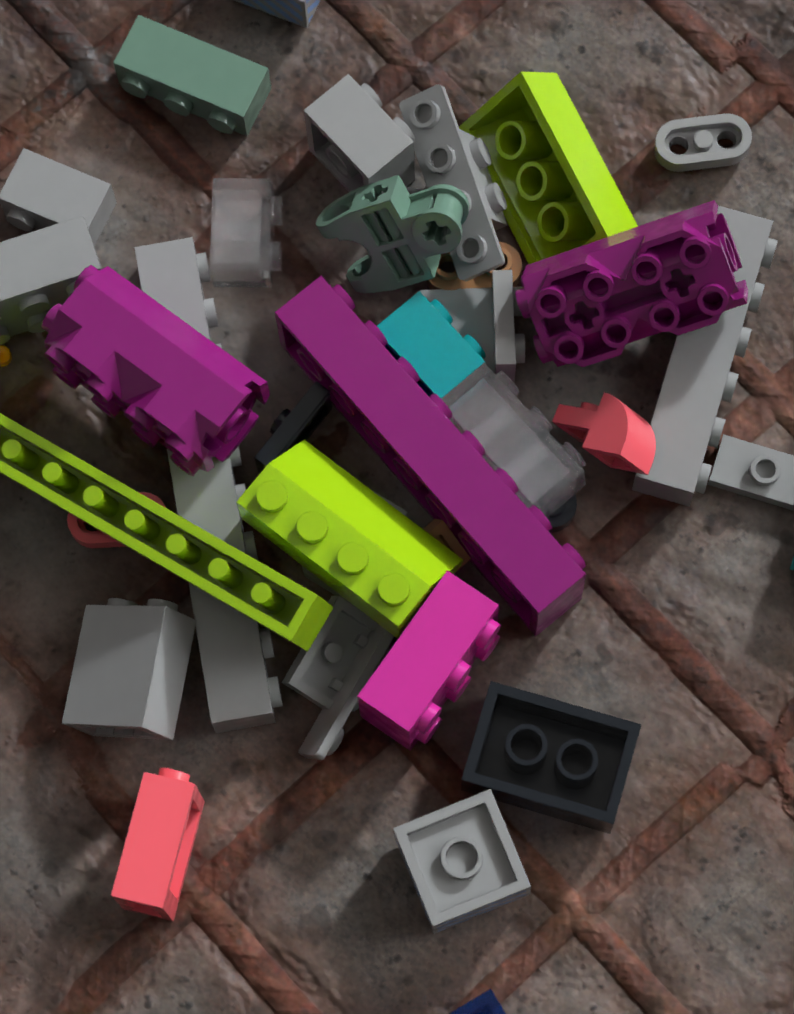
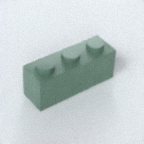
[113,15,272,136]

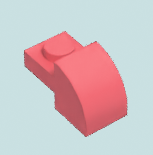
[552,392,656,475]

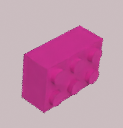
[357,570,501,751]

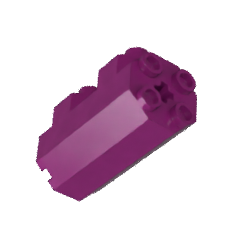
[515,200,748,367]
[41,265,270,476]

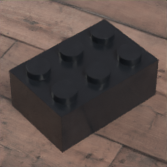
[461,681,642,834]

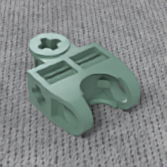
[316,175,470,293]

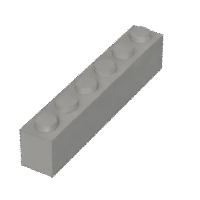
[632,206,778,507]

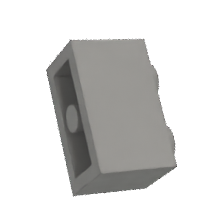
[0,148,117,246]

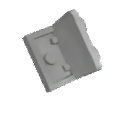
[420,270,525,384]

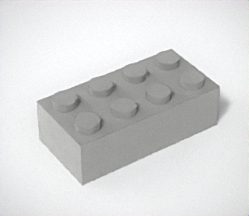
[0,216,102,346]

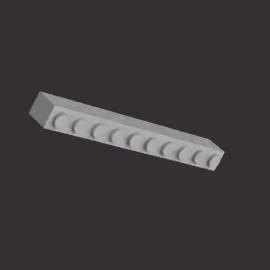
[134,237,283,733]

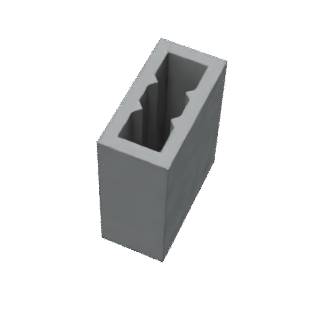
[62,598,196,740]

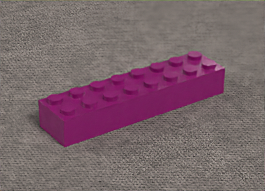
[274,276,586,636]

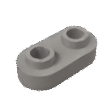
[654,113,752,172]

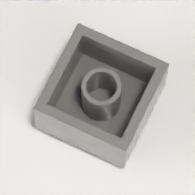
[304,74,416,194]

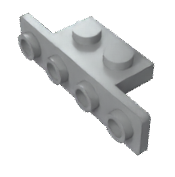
[399,84,508,281]
[282,596,394,761]

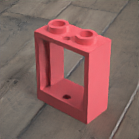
[111,768,205,921]

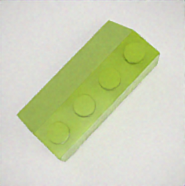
[459,72,638,264]
[236,439,463,639]

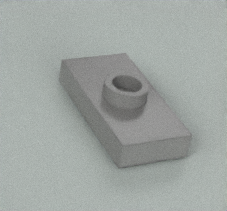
[708,434,794,511]

